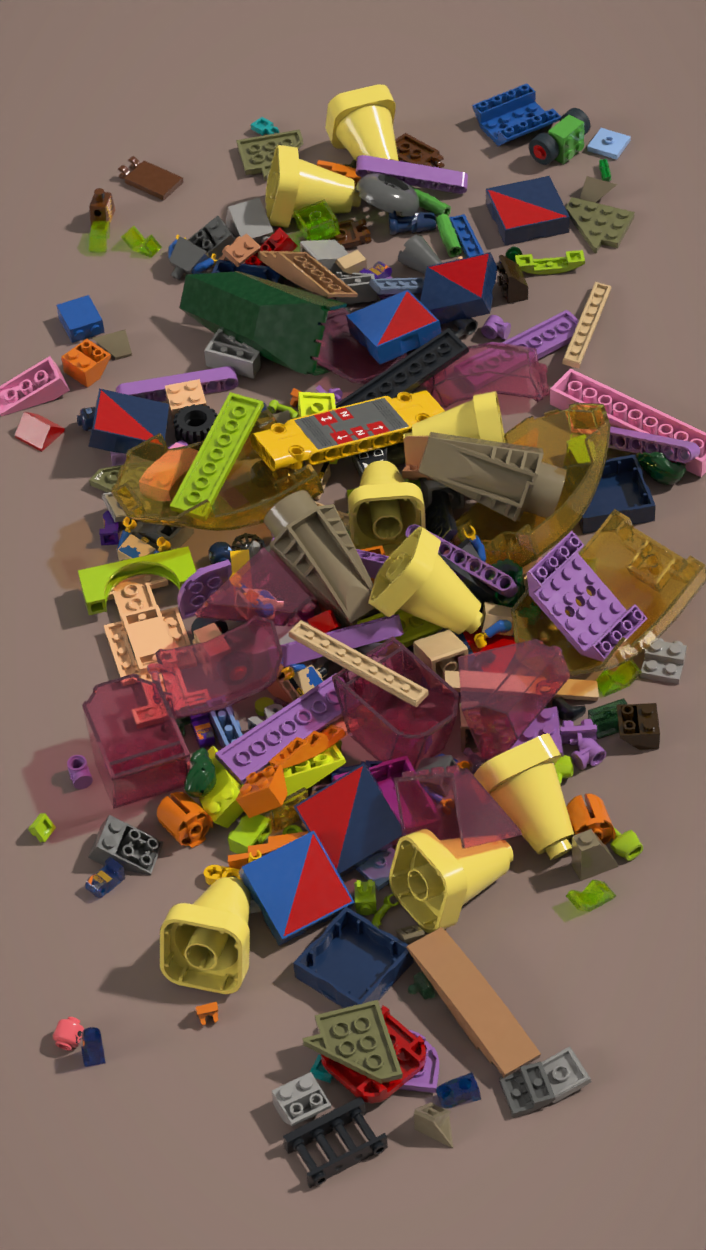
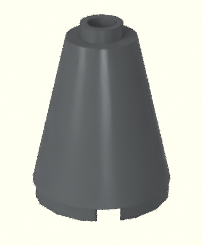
[398,234,442,274]

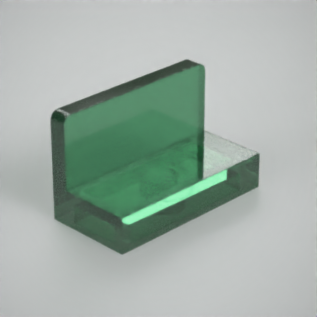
[588,698,627,739]

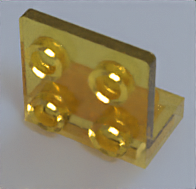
[262,787,308,833]

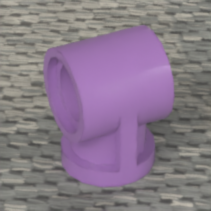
[481,315,511,340]
[571,738,606,770]
[67,755,93,789]

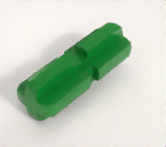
[599,159,611,182]

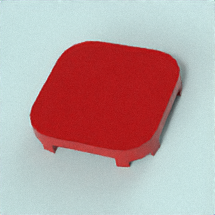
[321,1006,426,1103]

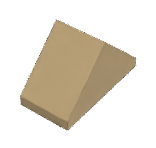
[335,250,367,274]

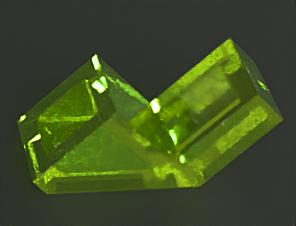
[89,221,110,252]
[121,226,162,258]
[595,658,642,696]
[566,879,616,912]

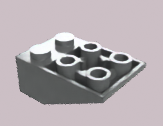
[187,216,236,260]
[130,509,194,551]
[88,815,163,875]

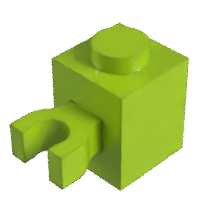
[354,879,377,915]

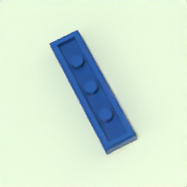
[449,214,484,258]

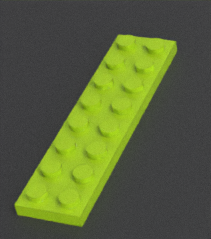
[170,392,264,520]

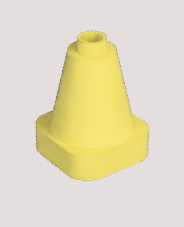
[325,84,399,162]
[265,145,361,228]
[403,391,506,443]
[348,461,426,556]
[368,526,485,634]
[469,733,574,860]
[389,829,513,934]
[160,877,251,994]

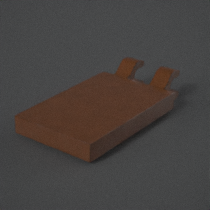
[395,133,445,168]
[118,156,184,201]
[305,219,372,249]

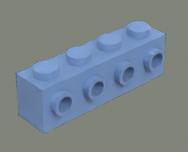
[206,697,244,749]

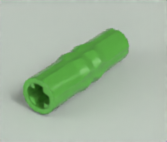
[411,186,451,216]
[436,214,462,257]

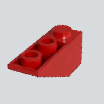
[244,227,297,266]
[307,609,340,633]

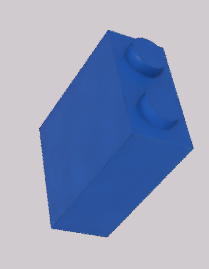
[56,295,104,343]

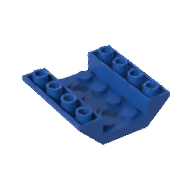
[472,83,561,146]

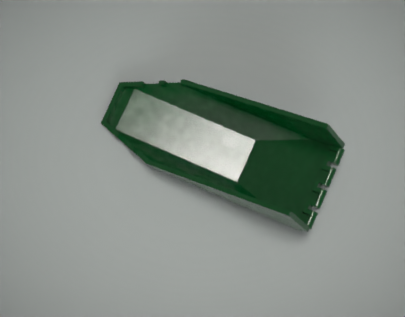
[179,271,347,376]

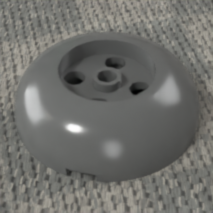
[355,173,419,216]

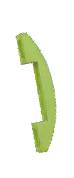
[515,250,585,275]

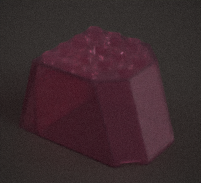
[332,636,459,770]
[82,673,190,809]

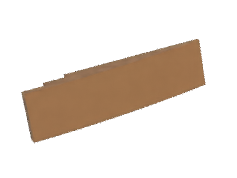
[257,251,358,297]
[406,927,541,1078]

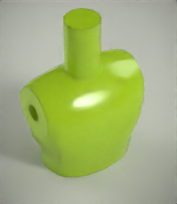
[555,755,573,786]
[610,828,643,861]

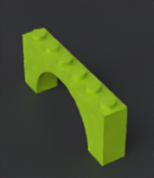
[78,546,196,615]

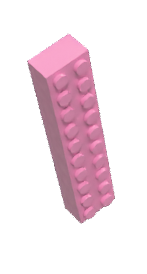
[550,369,706,477]

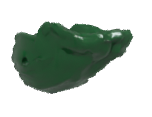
[636,452,686,485]
[488,559,526,610]
[184,748,216,798]

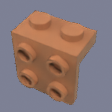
[219,233,261,267]
[402,436,434,480]

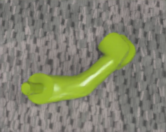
[267,400,299,419]
[371,894,398,929]

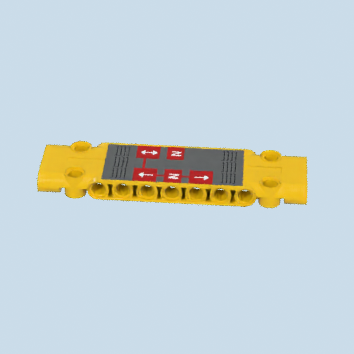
[250,390,445,471]

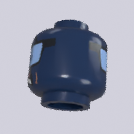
[77,407,95,431]
[208,542,232,564]

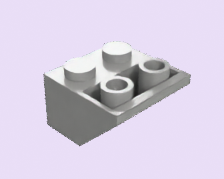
[272,1072,332,1126]

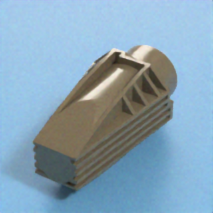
[419,432,566,521]
[264,490,381,628]

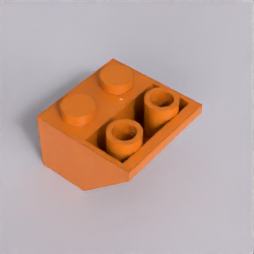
[61,339,111,388]
[236,764,288,818]

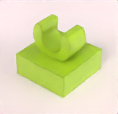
[28,813,56,842]

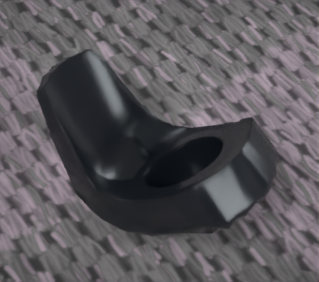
[552,697,586,721]

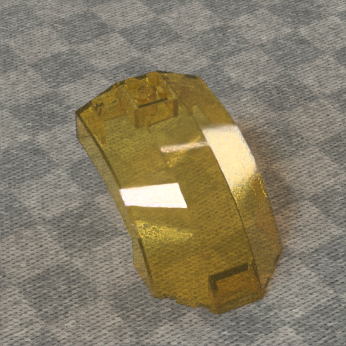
[451,403,611,567]
[111,409,324,531]
[511,509,706,681]

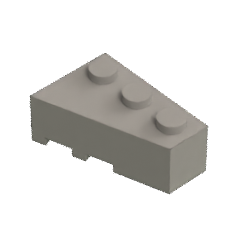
[324,272,377,305]
[204,328,261,379]

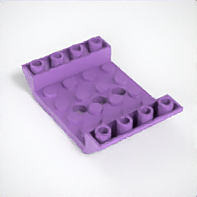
[527,531,648,662]

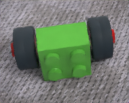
[529,108,591,165]

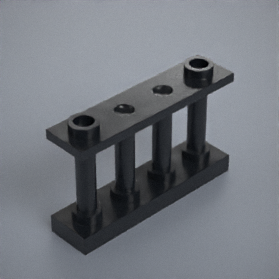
[283,1096,388,1188]

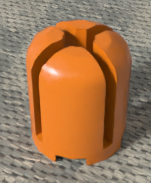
[157,791,213,848]
[567,793,616,845]

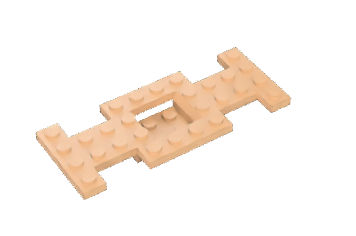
[104,574,211,728]

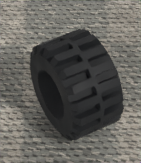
[173,404,218,449]

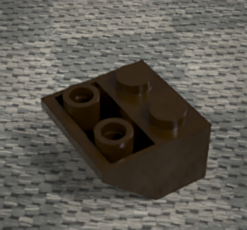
[497,255,528,303]
[616,703,660,750]

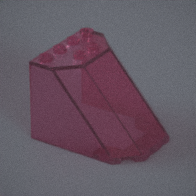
[194,547,318,626]
[458,639,571,761]
[394,765,522,849]

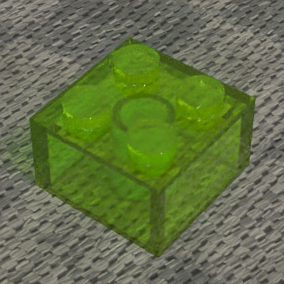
[294,200,340,241]

